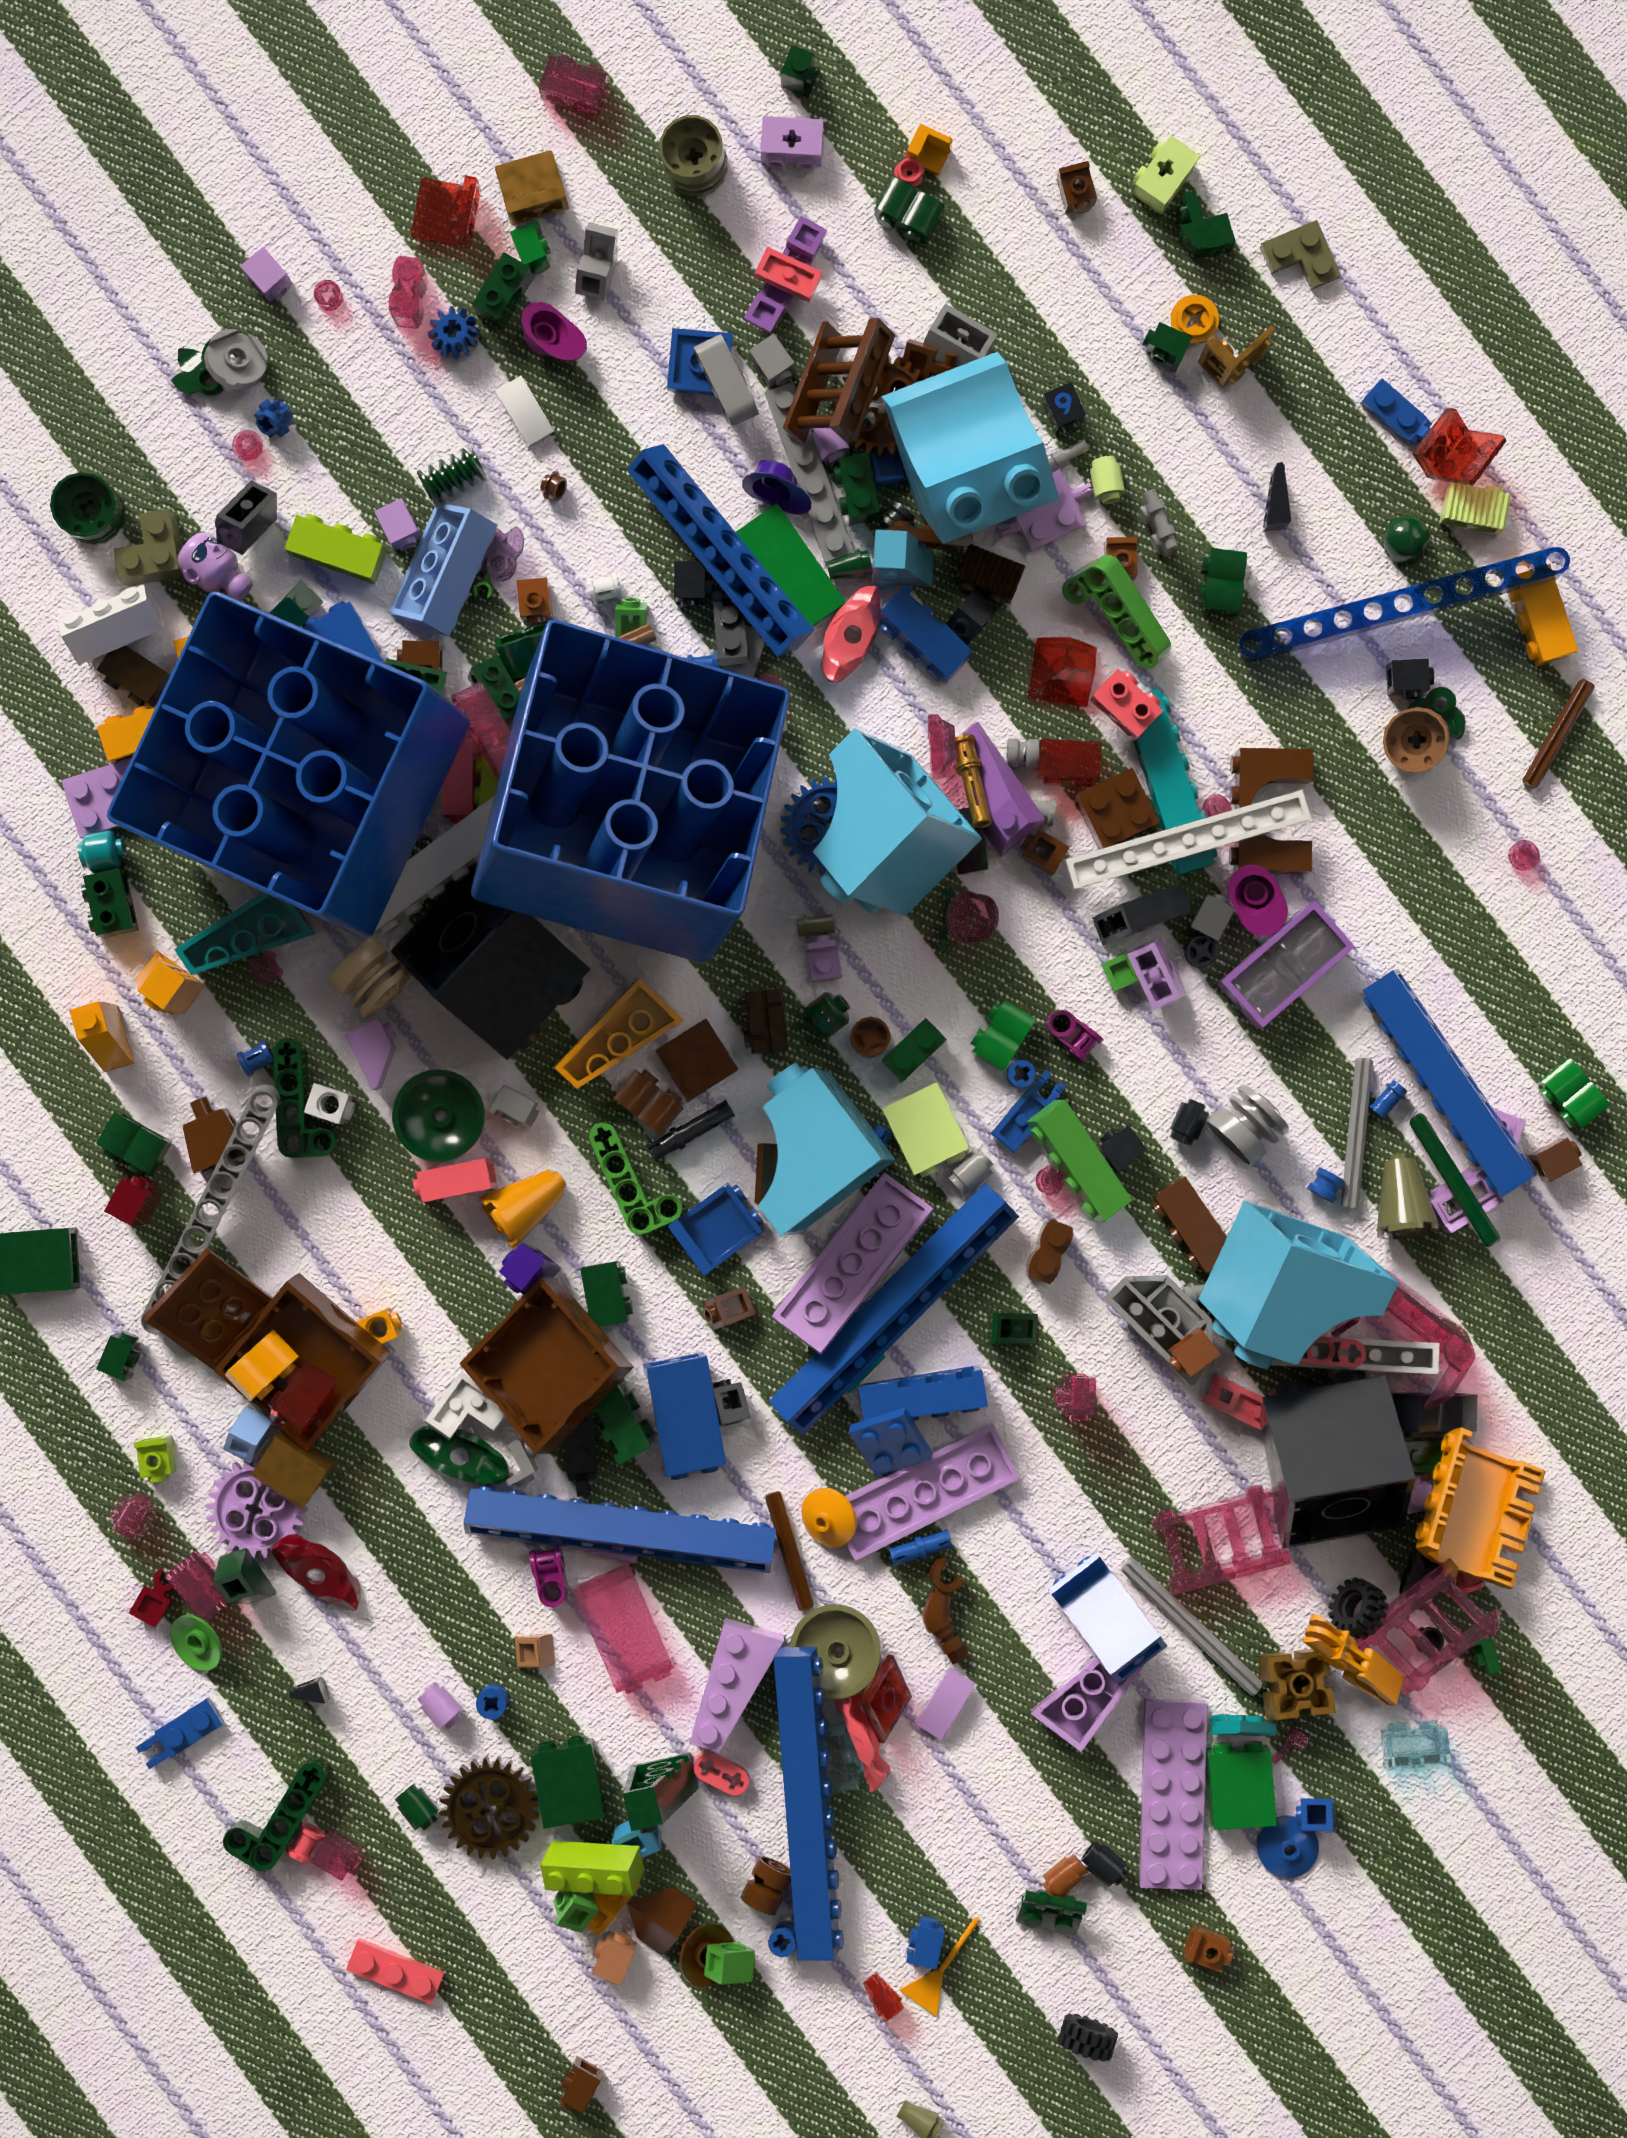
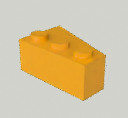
[135,950,205,1015]

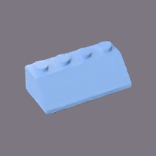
[389,502,498,636]

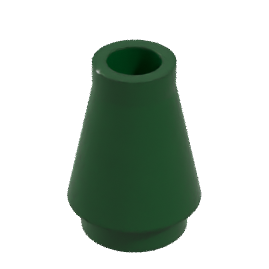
[827,548,873,580]

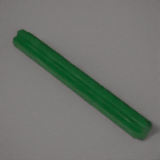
[1410,1113,1500,1247]

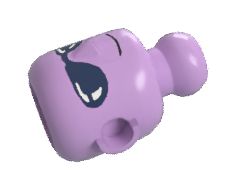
[177,532,253,601]

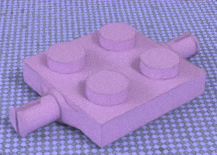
[996,469,1094,552]

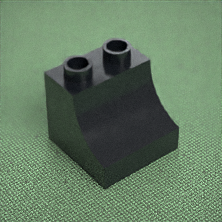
[390,863,591,1060]
[1259,1370,1416,1549]

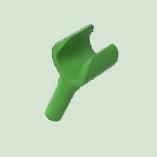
[474,557,494,599]

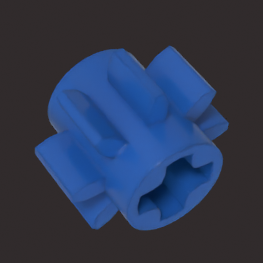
[254,398,294,438]

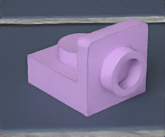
[806,935,842,982]

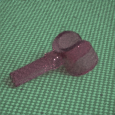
[1272,1728,1310,1764]

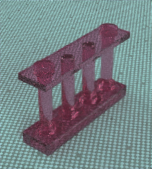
[1149,1485,1292,1596]
[1355,1558,1502,1696]

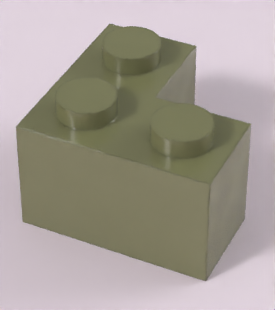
[114,509,184,586]

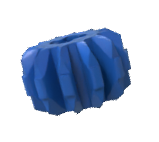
[428,306,480,361]

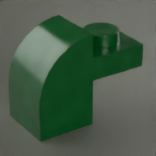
[1177,190,1236,257]

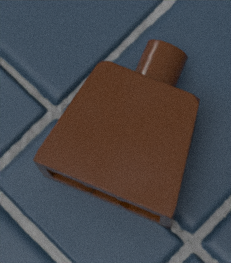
[183,1096,245,1173]

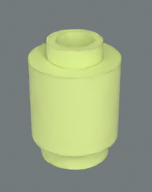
[1090,456,1125,504]

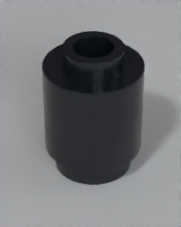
[1169,1099,1209,1147]
[1081,1841,1128,1887]

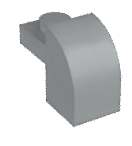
[575,222,619,301]

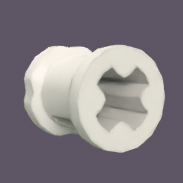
[586,572,623,606]

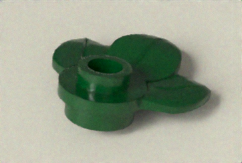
[171,339,224,397]
[1407,687,1466,742]

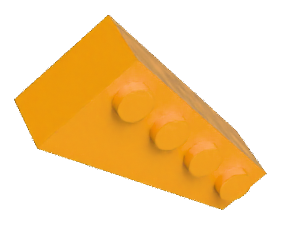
[554,978,684,1089]

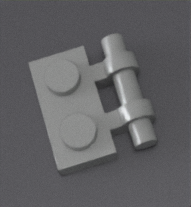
[1139,489,1178,559]

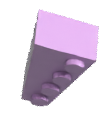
[1031,1656,1146,1752]

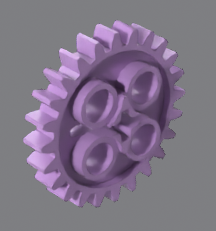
[206,1457,308,1558]

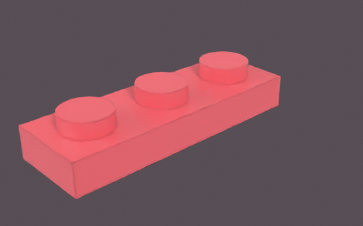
[346,1938,445,2005]

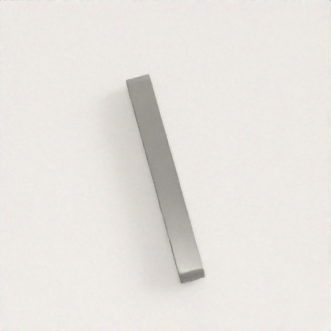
[141,1084,280,1334]

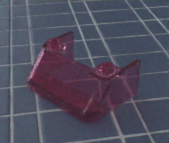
[1331,1269,1475,1411]

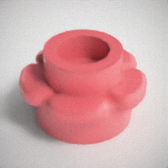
[894,158,924,187]

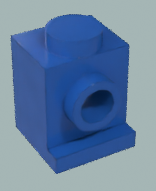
[905,1916,945,1970]

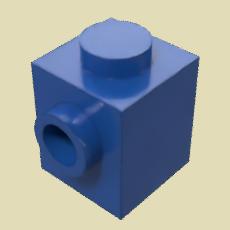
[1296,1798,1336,1833]

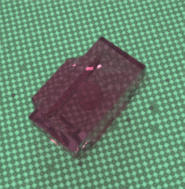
[927,714,957,780]

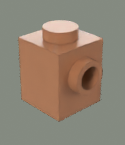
[592,1931,637,1986]

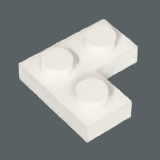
[424,1371,505,1440]

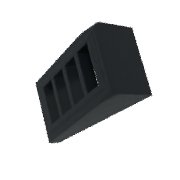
[1263,462,1291,532]

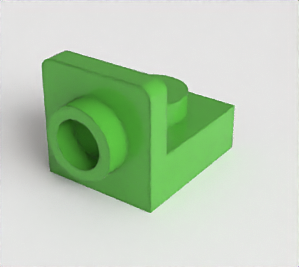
[615,597,647,638]

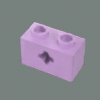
[760,116,823,169]
[1127,937,1186,1010]

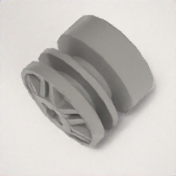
[1206,1084,1289,1167]

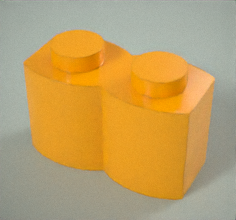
[225,1330,299,1402]

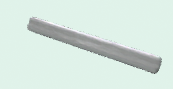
[1341,1057,1373,1209]

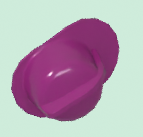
[521,302,587,361]
[1228,865,1288,936]

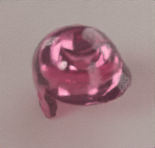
[945,891,999,943]

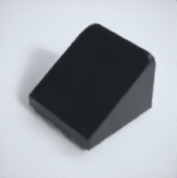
[289,1676,330,1704]

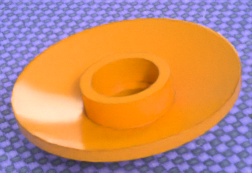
[801,1488,857,1547]

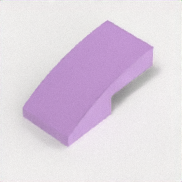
[915,1667,976,1740]

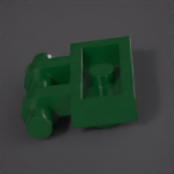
[1015,1889,1087,1935]

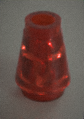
[862,1972,905,2022]

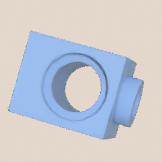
[223,1407,273,1464]

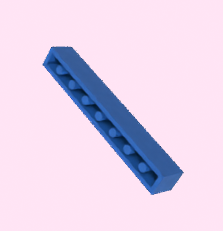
[1362,969,1537,1197]

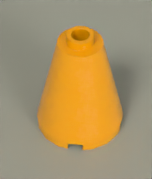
[478,1169,567,1249]

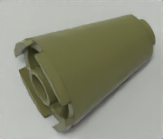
[1376,1153,1440,1239]

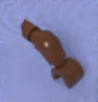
[922,1556,970,1665]

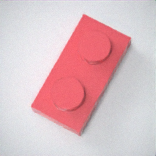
[754,247,823,303]

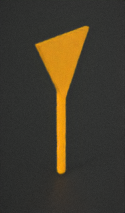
[899,1917,980,2017]

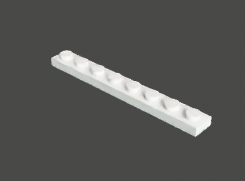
[1065,790,1311,890]

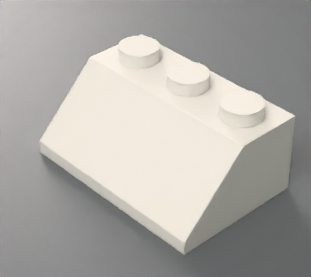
[59,584,163,665]

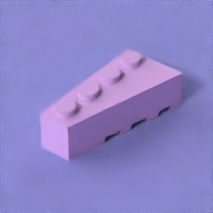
[689,1618,784,1753]

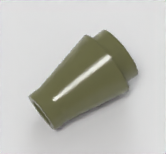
[896,2100,945,2138]

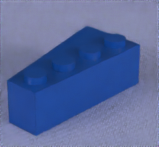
[858,1365,988,1421]

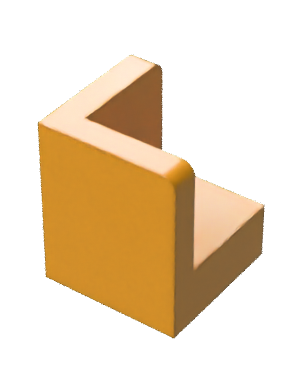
[906,123,953,176]

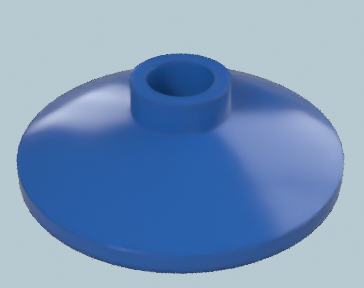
[1257,1815,1319,1878]

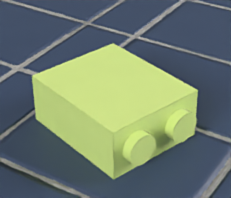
[881,1082,969,1178]

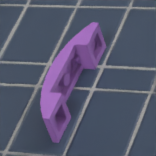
[744,216,827,334]

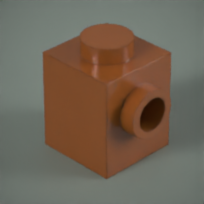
[516,577,553,626]

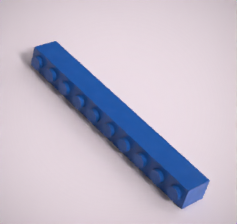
[769,1183,1019,1436]
[463,1486,776,1573]
[774,1647,844,1961]

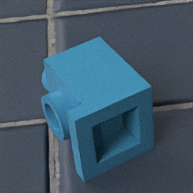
[611,1821,662,1858]

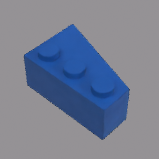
[879,583,973,683]

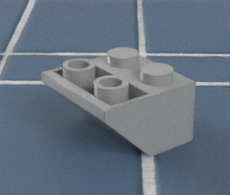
[923,303,998,377]

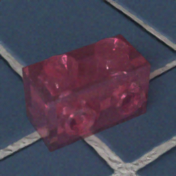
[1053,1373,1096,1421]

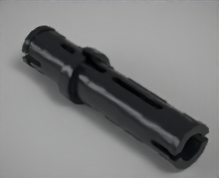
[646,1099,735,1162]

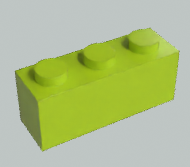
[284,514,387,585]
[540,1841,644,1896]

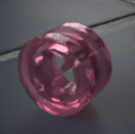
[313,280,343,311]

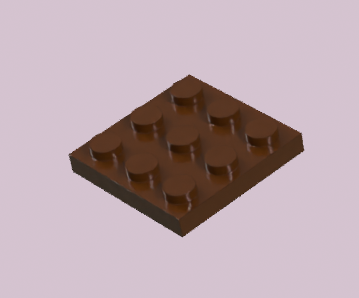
[144,1248,273,1370]

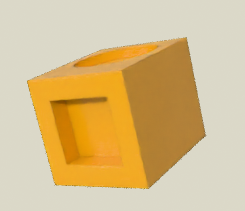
[357,1307,404,1344]

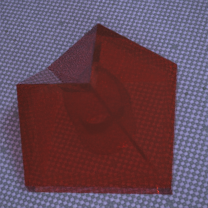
[1027,637,1097,708]
[858,1654,912,1744]

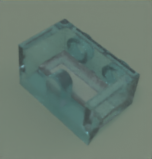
[1380,1720,1451,1770]
[824,1722,864,1793]

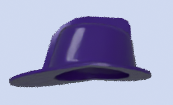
[742,460,812,515]

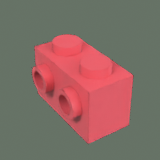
[1090,668,1163,742]

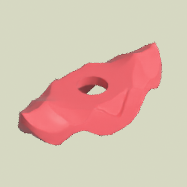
[820,586,880,683]
[833,1693,890,1792]

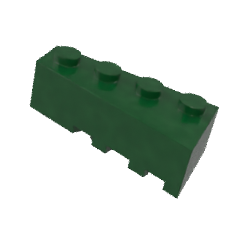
[590,1378,656,1466]

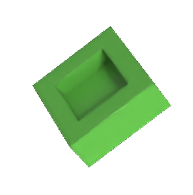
[1100,952,1139,992]

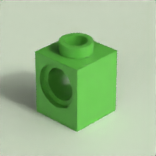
[704,1942,755,1985]

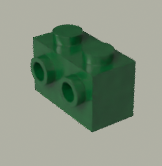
[833,452,879,526]
[81,868,139,938]

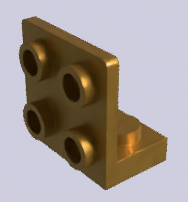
[495,150,569,226]
[1197,325,1275,388]

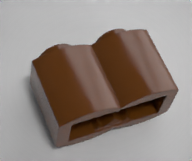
[613,1069,684,1137]
[1026,1218,1073,1284]

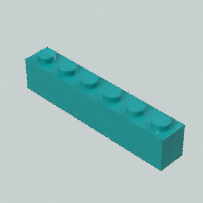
[1133,689,1217,877]

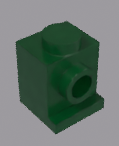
[781,45,820,98]
[1142,322,1192,373]
[96,1331,141,1381]

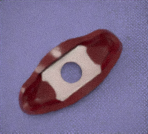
[271,1534,361,1611]

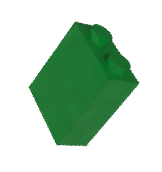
[1206,1740,1277,1830]

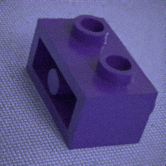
[499,1243,561,1295]

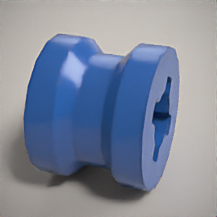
[1307,1167,1345,1203]
[476,1684,509,1720]

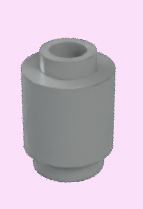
[948,1150,993,1195]

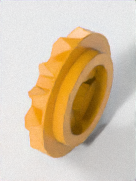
[1170,295,1219,344]

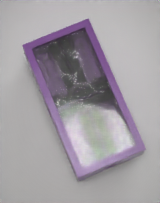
[1217,900,1355,1029]

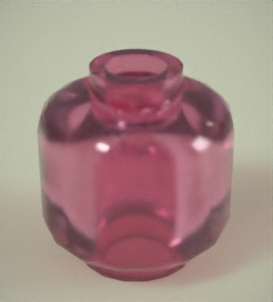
[109,1492,156,1540]

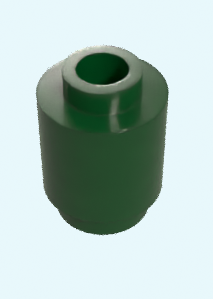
[394,1783,439,1831]

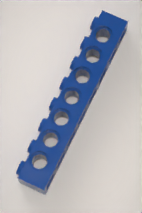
[627,444,815,657]

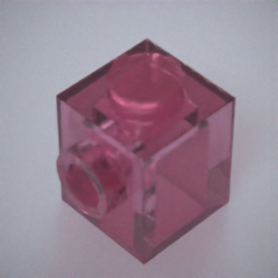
[310,1828,363,1881]

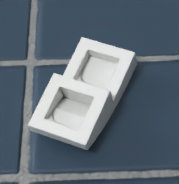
[495,376,554,446]

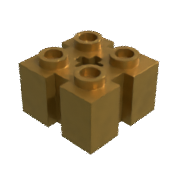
[1258,1649,1336,1720]

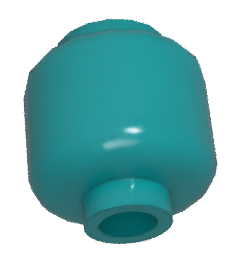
[78,830,126,873]

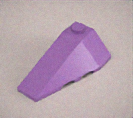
[962,722,1046,857]

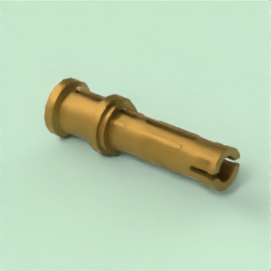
[949,734,992,828]

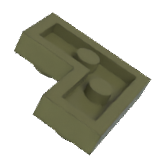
[1260,220,1341,290]

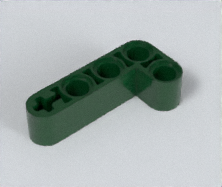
[273,1038,341,1158]
[223,1756,330,1872]

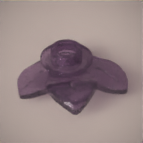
[479,526,524,582]

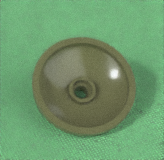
[790,1604,882,1699]

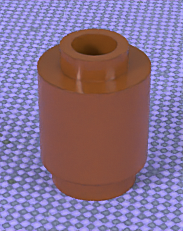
[1042,1854,1089,1898]

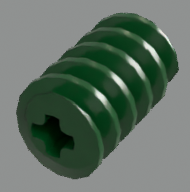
[417,446,486,503]

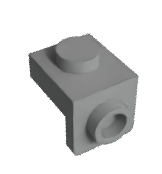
[506,1437,539,1487]

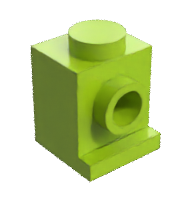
[134,1435,176,1483]

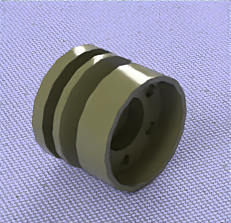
[659,115,728,197]

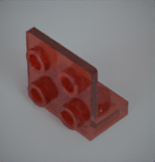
[411,175,481,249]
[1412,408,1507,486]

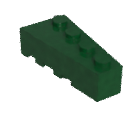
[623,1752,699,1834]

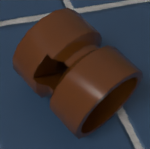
[850,1016,891,1058]
[740,1856,791,1915]

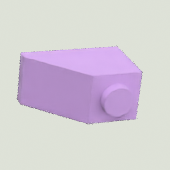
[345,1019,397,1091]

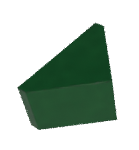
[988,1310,1038,1344]

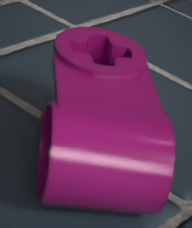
[1045,1010,1104,1064]
[529,1546,568,1607]

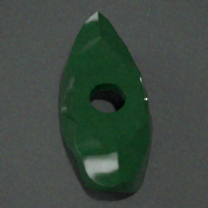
[409,1426,509,1484]

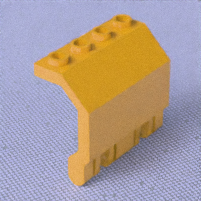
[1415,1427,1546,1589]

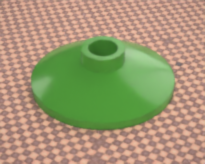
[170,1615,222,1671]

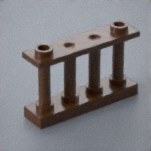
[783,318,896,444]

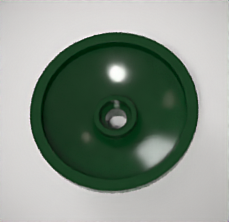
[392,1069,485,1162]

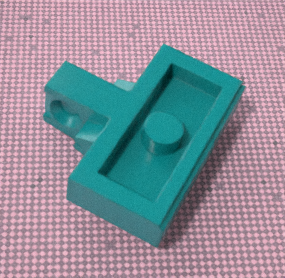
[1210,1714,1277,1736]

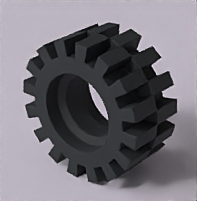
[1328,1577,1388,1639]
[1058,2014,1118,2062]

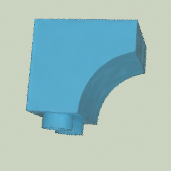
[882,352,1059,544]
[813,728,982,916]
[758,1063,896,1237]
[1199,1200,1399,1369]

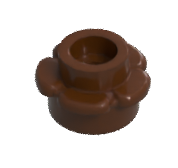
[540,471,567,501]

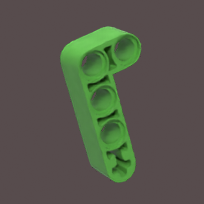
[1062,554,1171,669]
[589,1122,684,1235]

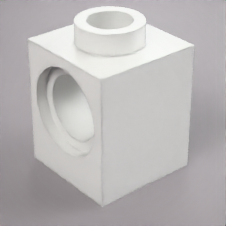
[304,1083,355,1125]

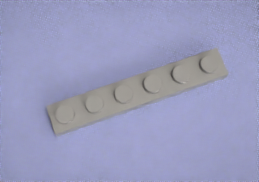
[765,382,853,565]

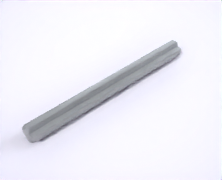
[1121,1558,1263,1696]

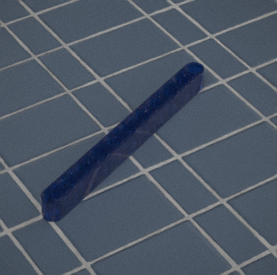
[1238,547,1570,662]

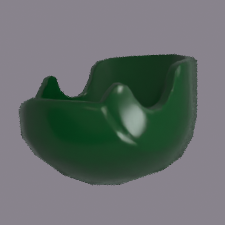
[1383,515,1430,566]

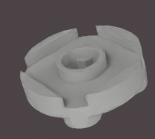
[204,329,267,392]

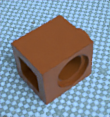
[1168,1328,1221,1377]

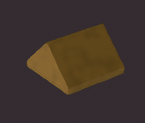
[251,1431,337,1510]

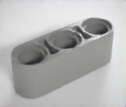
[693,334,759,427]

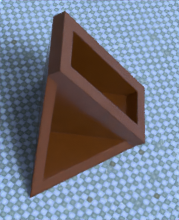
[627,1885,698,1955]

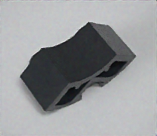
[1392,1392,1478,1437]

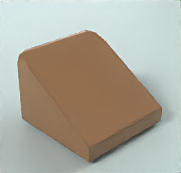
[515,1634,555,1668]

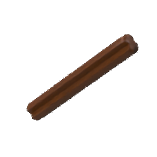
[1522,679,1595,789]
[765,1491,814,1611]

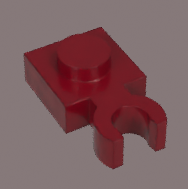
[128,1569,179,1628]

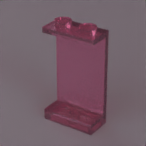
[573,1563,675,1694]

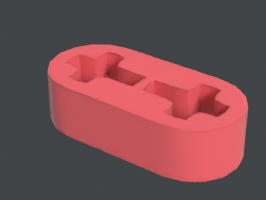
[694,1751,749,1796]

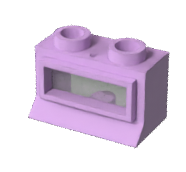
[1430,1168,1504,1233]

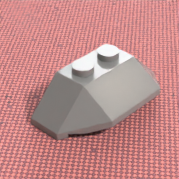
[1103,1275,1214,1386]

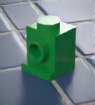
[510,220,551,274]

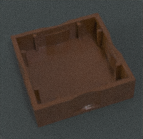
[214,1273,392,1452]
[459,1277,634,1454]

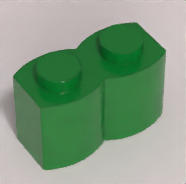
[970,1000,1036,1072]
[1537,1058,1610,1129]

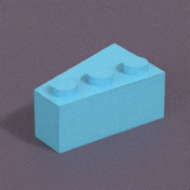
[872,530,934,590]

